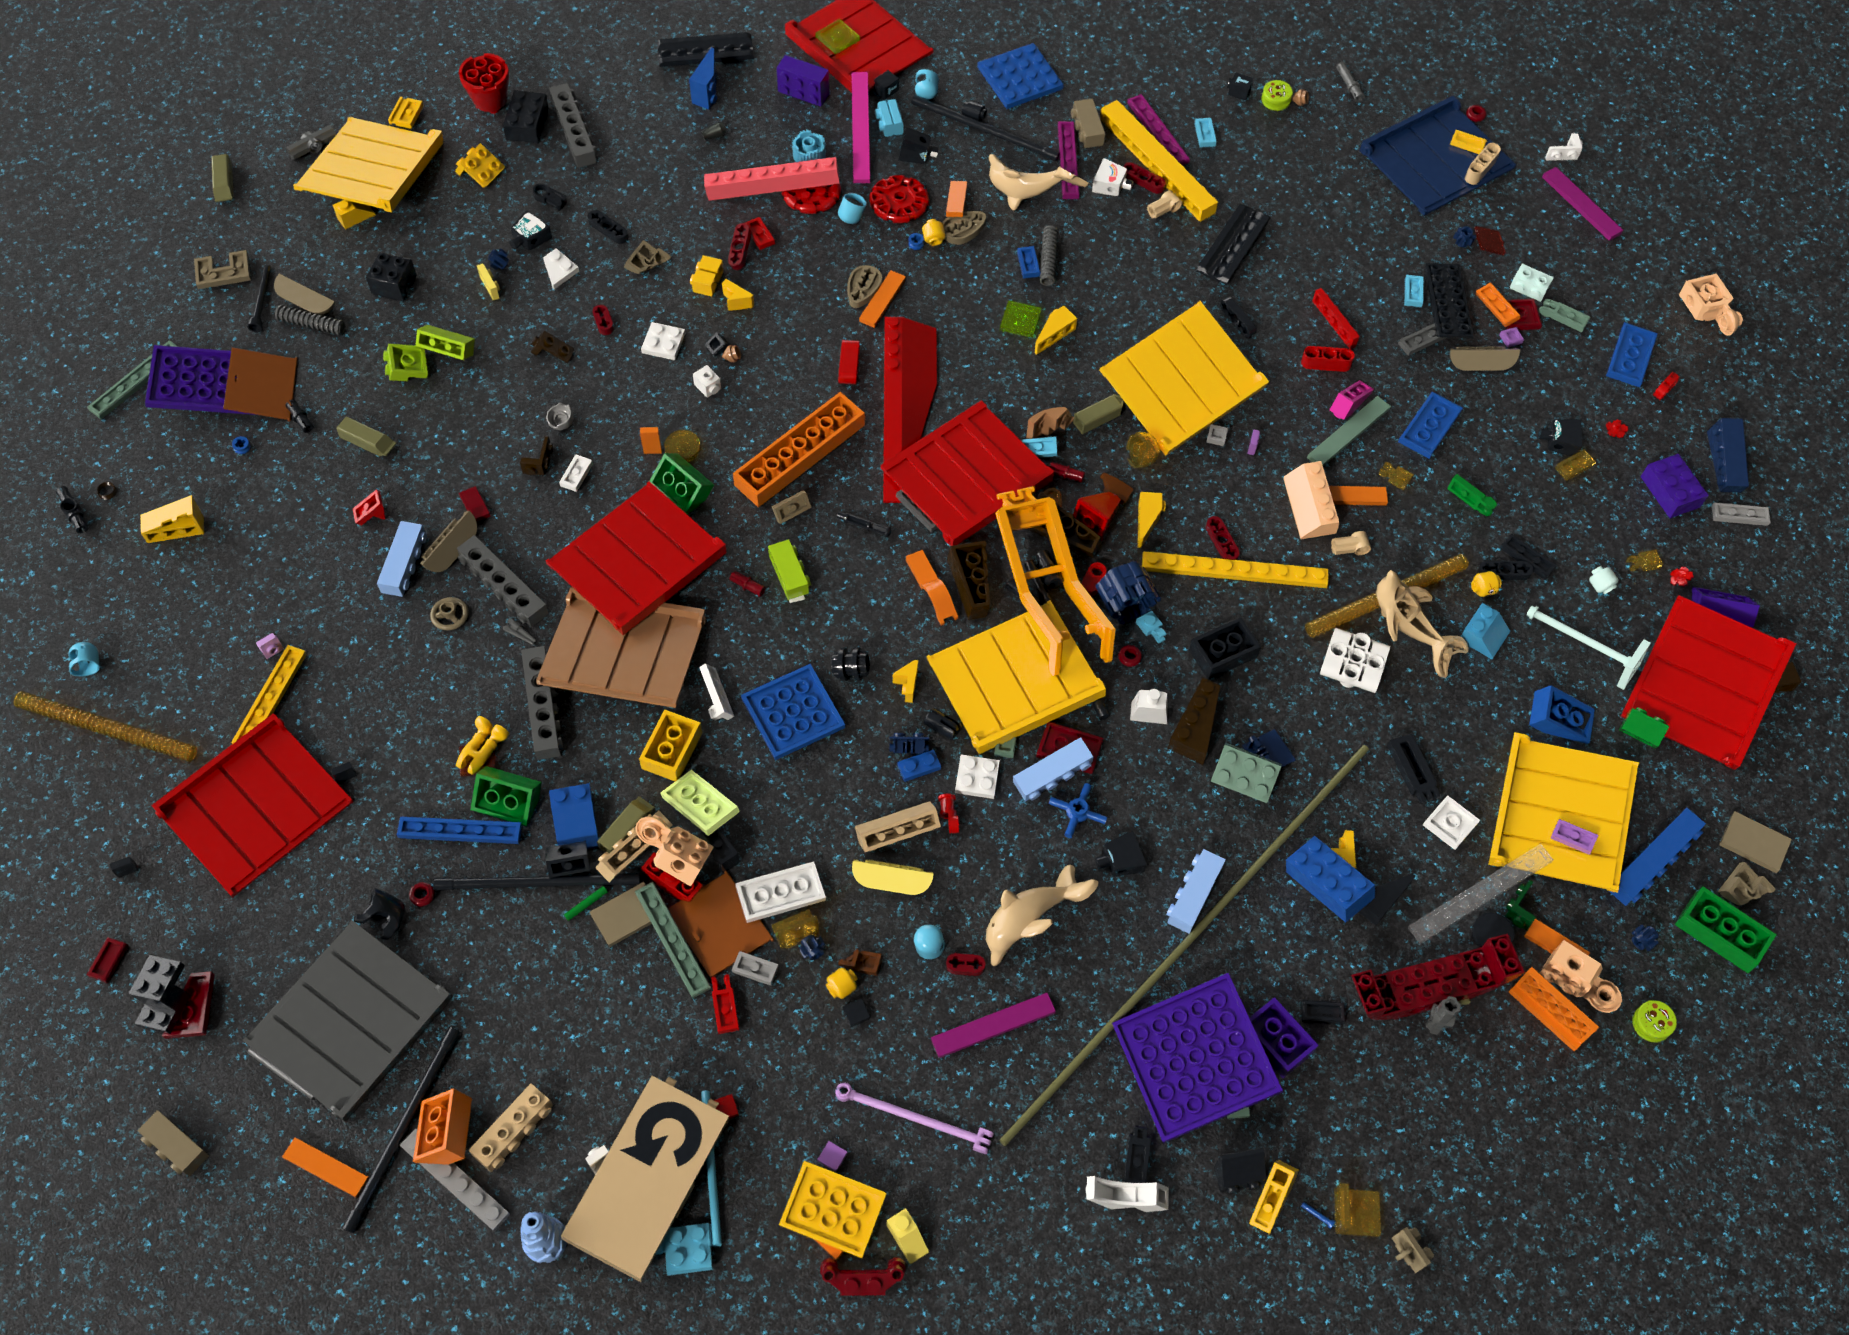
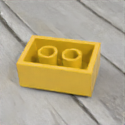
[639,709,702,781]

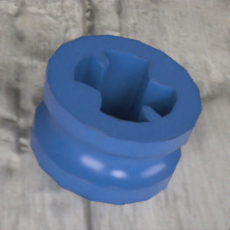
[909,233,924,250]
[232,436,251,454]

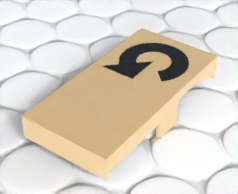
[561,1076,729,1282]

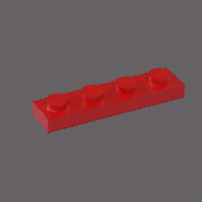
[1312,288,1359,349]

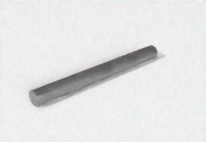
[247,1047,315,1100]

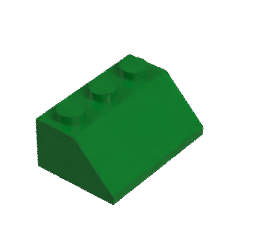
[649,453,714,515]
[471,766,542,826]

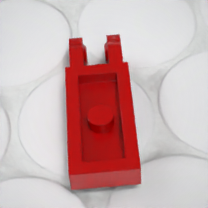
[711,974,739,1034]

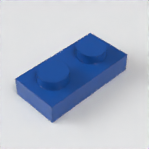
[1017,246,1040,278]
[897,750,941,782]

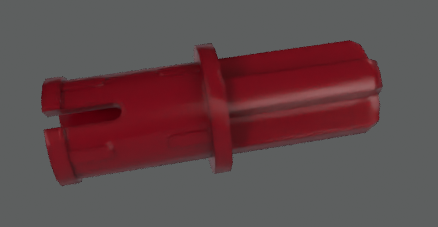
[1049,462,1085,483]
[729,571,766,597]

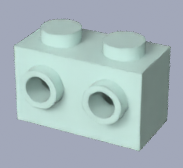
[1510,264,1554,302]

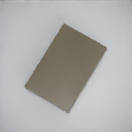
[1719,811,1792,873]
[589,882,652,948]

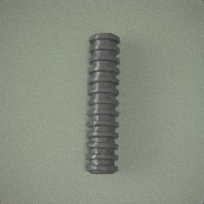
[1040,225,1058,286]
[275,305,345,335]

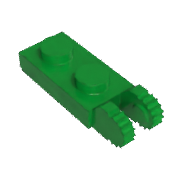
[1448,474,1497,516]

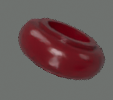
[1466,105,1486,122]
[1118,645,1142,667]
[409,882,435,907]

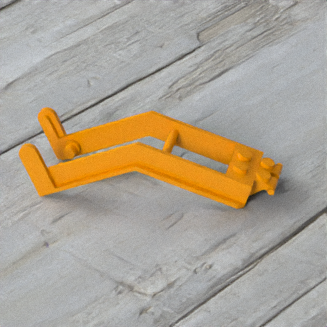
[995,486,1116,676]

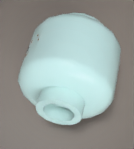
[1589,566,1618,595]

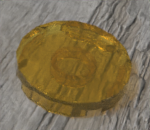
[664,430,701,462]

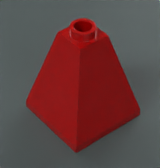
[1073,492,1121,541]

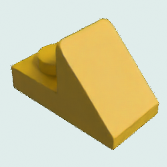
[722,279,754,311]
[893,660,918,703]
[1331,830,1356,869]

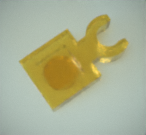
[1378,462,1414,491]
[1626,550,1663,572]

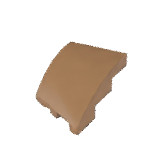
[1026,407,1074,439]

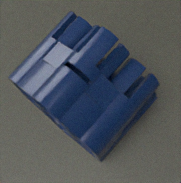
[1095,561,1161,624]

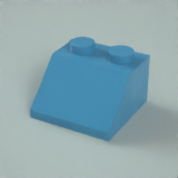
[1461,603,1510,659]

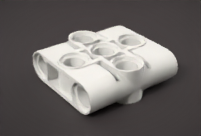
[1320,628,1390,693]

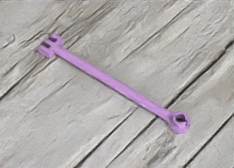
[835,1083,994,1154]

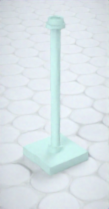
[1527,606,1651,690]

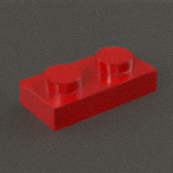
[745,217,775,250]

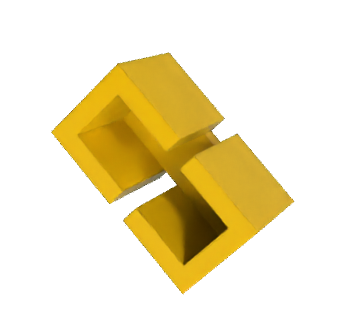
[690,255,724,297]

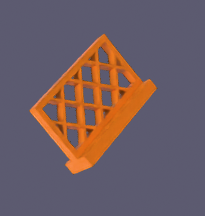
[1509,967,1599,1051]

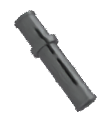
[1336,62,1365,102]

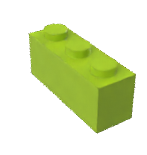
[415,325,475,360]
[768,539,811,600]

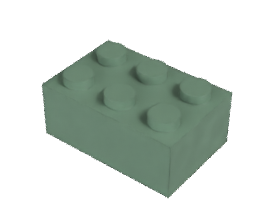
[1211,743,1282,803]

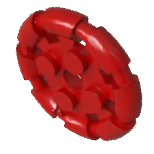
[869,175,929,223]
[781,184,841,214]

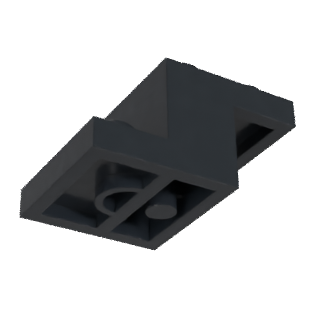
[128,955,191,1034]

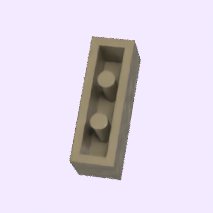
[1071,99,1105,148]
[137,1110,209,1177]

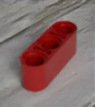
[838,340,860,384]
[1301,346,1355,372]

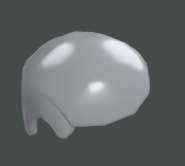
[546,403,574,430]

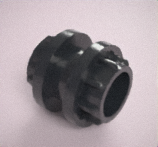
[831,647,870,681]

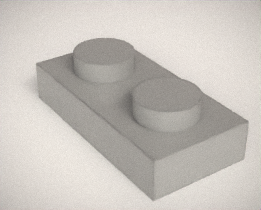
[732,951,779,986]

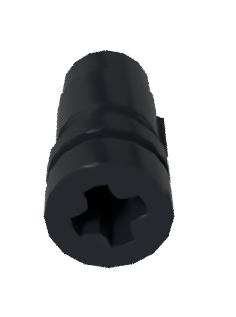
[1035,550,1064,590]

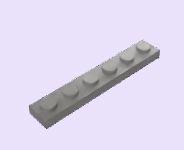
[400,1128,510,1232]

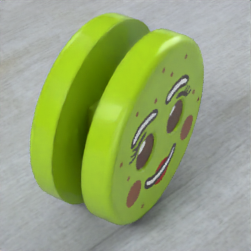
[1261,80,1293,111]
[1632,1000,1677,1042]

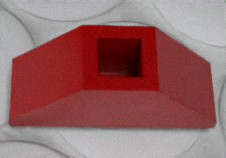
[641,852,703,902]

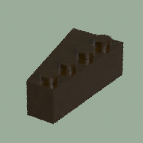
[1027,492,1101,558]
[947,540,990,620]
[1168,678,1220,765]

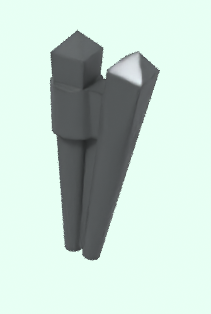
[503,618,536,645]

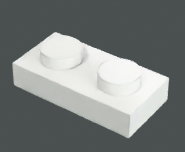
[559,454,593,492]

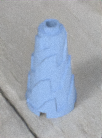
[521,1212,567,1263]

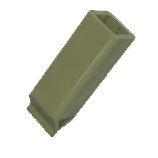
[211,154,234,202]
[1073,394,1126,434]
[337,416,397,456]
[597,796,655,853]

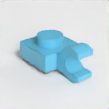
[1136,611,1166,643]

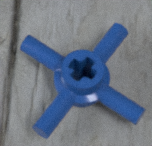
[1049,783,1108,838]

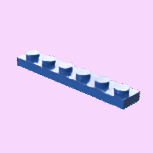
[397,817,522,844]

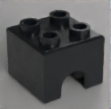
[366,252,417,302]

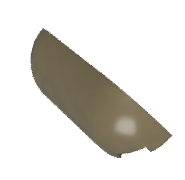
[274,274,336,315]
[1450,346,1520,371]
[420,511,477,572]

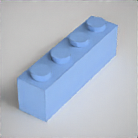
[377,521,427,597]
[1013,737,1093,801]
[1166,849,1226,934]

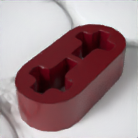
[592,305,614,335]
[946,953,985,976]

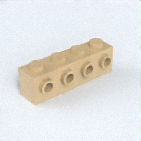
[855,801,941,852]
[596,811,672,883]
[468,1084,553,1172]

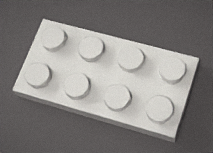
[735,862,826,923]

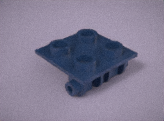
[1242,729,1296,768]
[889,733,929,754]

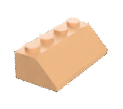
[1283,461,1339,539]

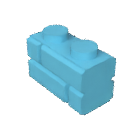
[875,99,903,137]

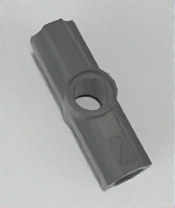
[285,125,336,160]
[1426,996,1461,1035]

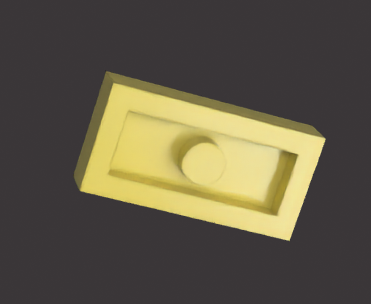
[477,263,500,301]

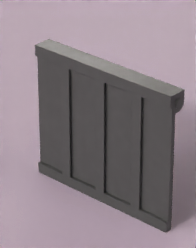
[243,920,452,1122]

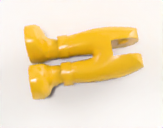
[456,716,509,775]

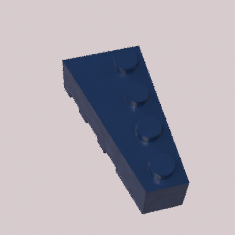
[1707,418,1749,493]

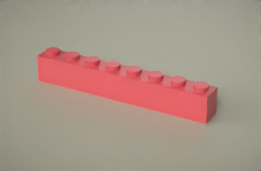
[704,157,840,201]

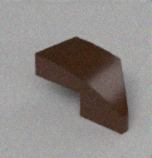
[1100,472,1134,505]
[838,949,883,976]

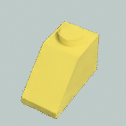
[887,1208,929,1264]

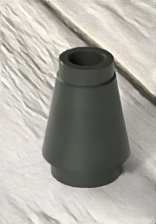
[701,121,727,140]

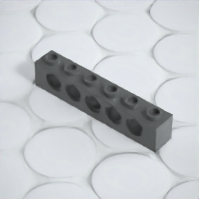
[549,83,598,168]
[457,535,549,627]
[521,646,564,760]

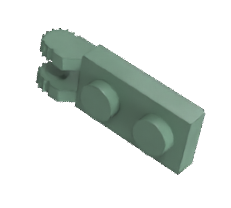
[1539,299,1590,333]

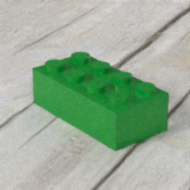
[1674,886,1777,973]

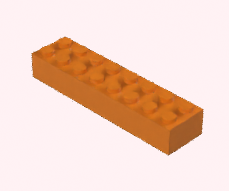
[733,392,865,508]

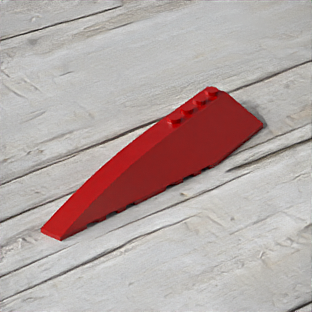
[883,317,937,503]

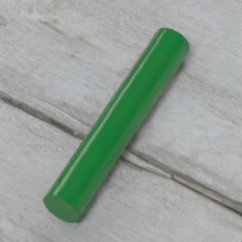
[564,886,608,921]

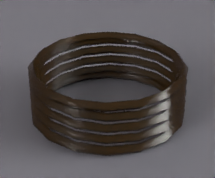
[97,482,117,500]

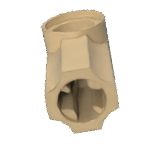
[1147,190,1182,219]
[1331,531,1371,555]

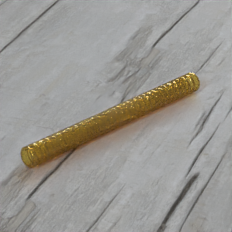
[1305,554,1468,638]
[14,691,197,762]

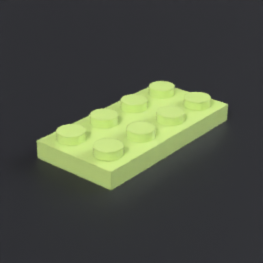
[661,770,740,836]

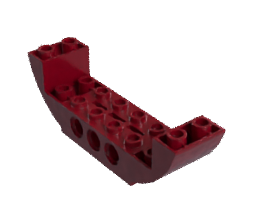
[1351,934,1525,1020]

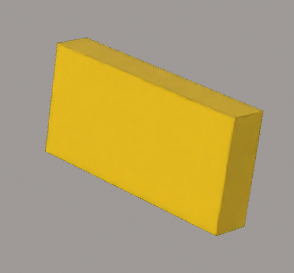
[1450,130,1487,154]

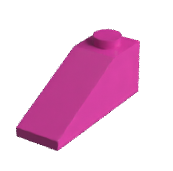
[1330,380,1374,420]

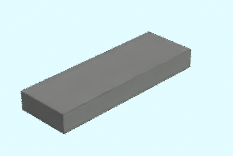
[1712,502,1771,526]

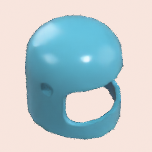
[915,70,939,100]
[838,193,866,224]
[68,642,100,676]
[914,924,945,959]

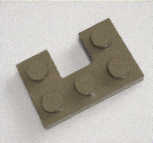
[194,250,251,289]

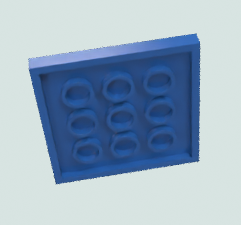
[978,43,1063,109]
[741,664,845,760]

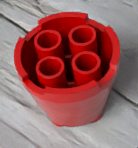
[459,53,509,114]

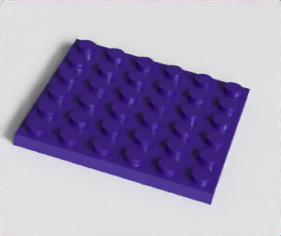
[1112,973,1283,1143]

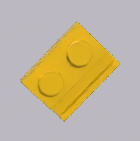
[388,96,424,129]

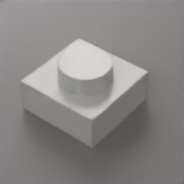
[1206,424,1228,446]

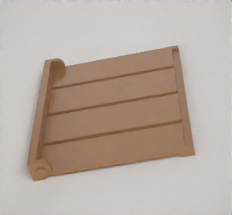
[536,587,706,708]

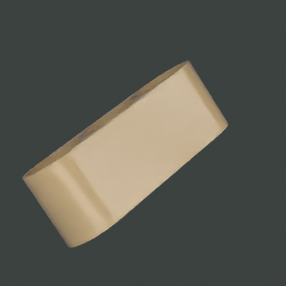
[1465,143,1501,185]

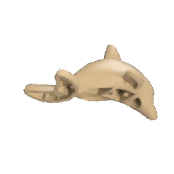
[989,154,1089,210]
[1376,570,1468,678]
[986,865,1098,966]

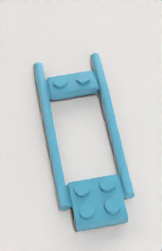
[656,1090,722,1276]

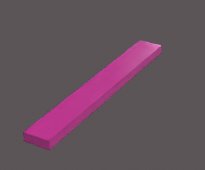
[852,72,870,183]

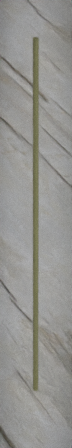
[999,745,1369,1146]

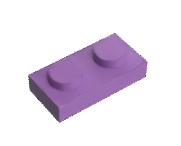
[1550,819,1598,855]

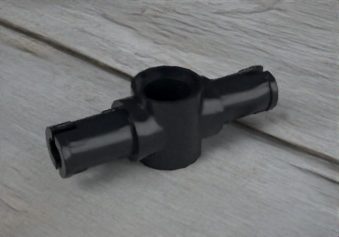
[55,486,89,534]

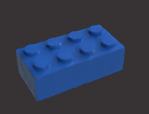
[1286,836,1375,923]

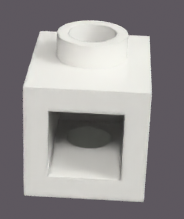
[693,365,721,398]

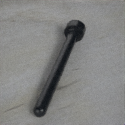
[247,264,271,332]

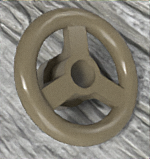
[430,597,468,631]

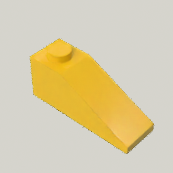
[1035,306,1077,354]
[1137,492,1165,548]
[1249,1160,1299,1234]

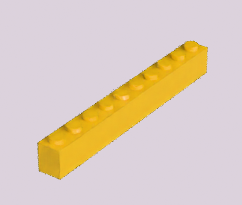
[1100,100,1218,222]

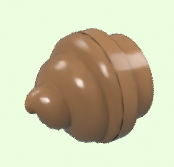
[1291,89,1309,106]
[722,345,741,362]

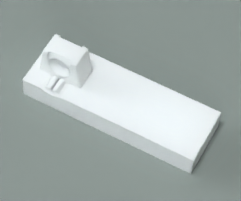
[699,663,734,721]

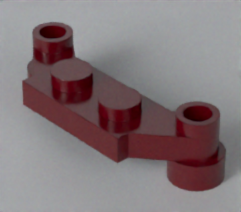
[820,1257,906,1296]

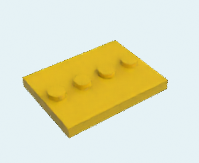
[779,1161,887,1258]

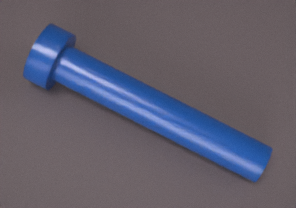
[1301,1202,1335,1229]

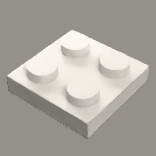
[641,322,686,360]
[955,755,1000,799]
[1423,795,1480,850]

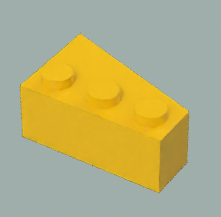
[141,495,204,543]

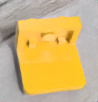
[455,143,504,188]

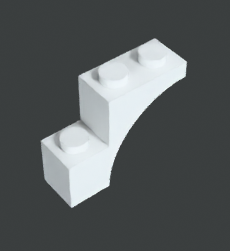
[1086,1176,1169,1212]

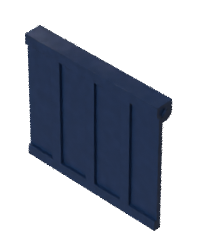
[1359,96,1516,216]

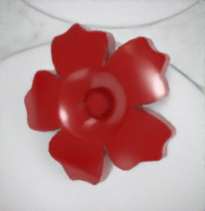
[1606,419,1628,438]
[1670,567,1694,587]

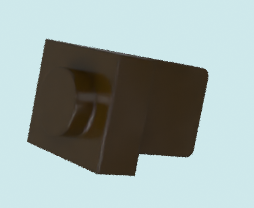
[531,330,574,363]
[520,436,553,475]

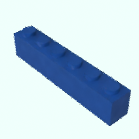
[1609,808,1706,906]

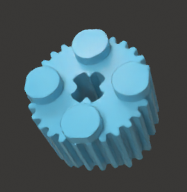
[792,129,826,162]

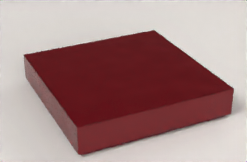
[1506,299,1542,330]

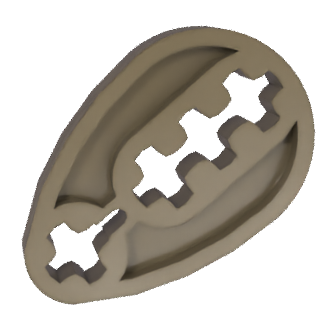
[943,211,986,245]
[847,265,882,308]

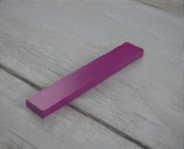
[1127,94,1190,165]
[1058,121,1079,199]
[1542,167,1623,241]
[931,993,1056,1058]

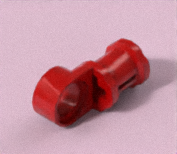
[938,794,959,834]

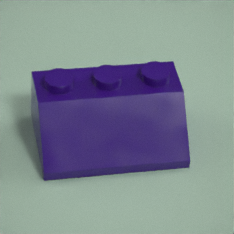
[1692,587,1760,627]

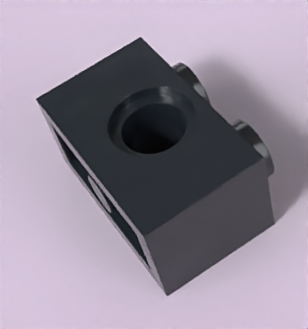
[545,840,590,878]

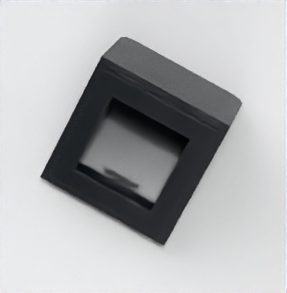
[705,332,730,356]

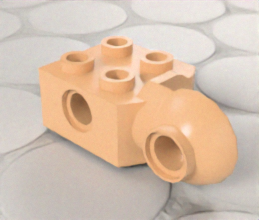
[1679,274,1742,336]
[635,815,714,886]
[1540,940,1622,1013]

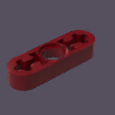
[1123,162,1166,194]
[728,223,752,270]
[1205,516,1240,560]

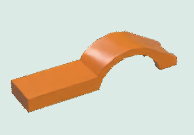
[906,550,958,626]

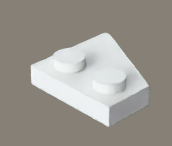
[543,249,579,289]

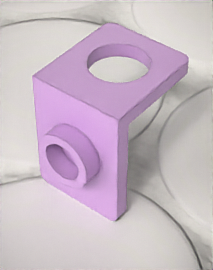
[256,633,284,659]

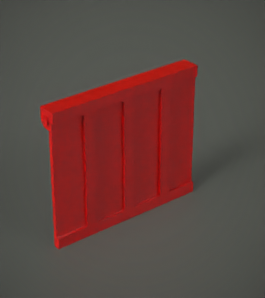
[785,0,934,93]
[881,400,1054,546]
[546,481,727,635]
[1620,595,1796,770]
[151,713,353,898]

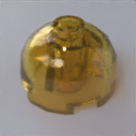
[1126,432,1160,468]

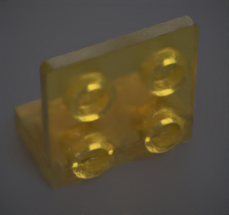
[771,909,819,949]
[1334,1183,1381,1237]

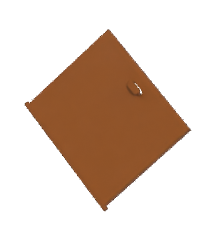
[223,347,298,421]
[668,871,774,978]

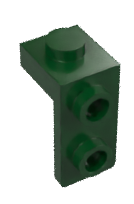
[1505,880,1536,930]

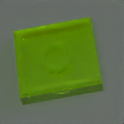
[815,19,860,54]
[1000,300,1042,338]

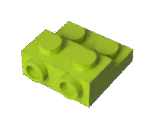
[383,344,428,381]

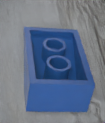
[689,48,717,109]
[1529,685,1595,744]
[549,783,599,849]

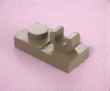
[772,490,811,524]

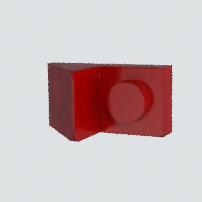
[353,489,385,526]

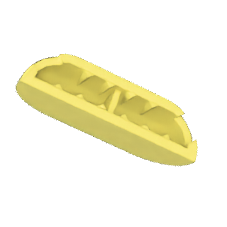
[852,860,933,895]

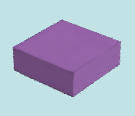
[1499,327,1524,348]
[1247,429,1260,455]
[817,1141,847,1172]

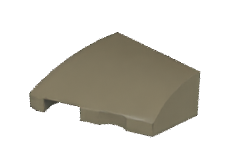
[624,240,671,274]
[1718,862,1776,905]

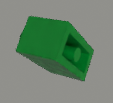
[1619,707,1669,749]

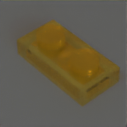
[1555,449,1596,481]

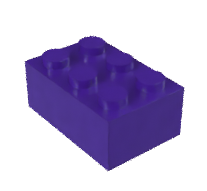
[777,55,829,107]
[1640,454,1709,518]
[1249,997,1319,1079]

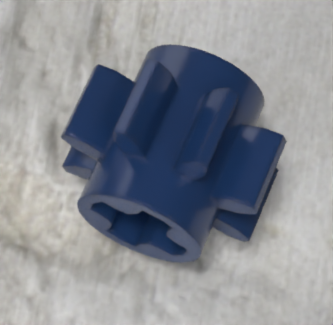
[1453,226,1476,247]
[487,248,509,270]
[1632,924,1659,951]
[799,934,825,960]

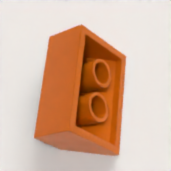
[413,1088,472,1165]

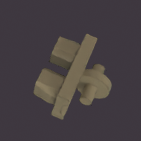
[1392,1227,1434,1273]

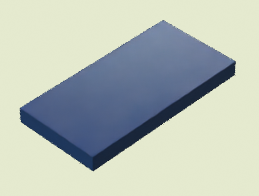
[1606,322,1658,388]
[1398,392,1463,459]

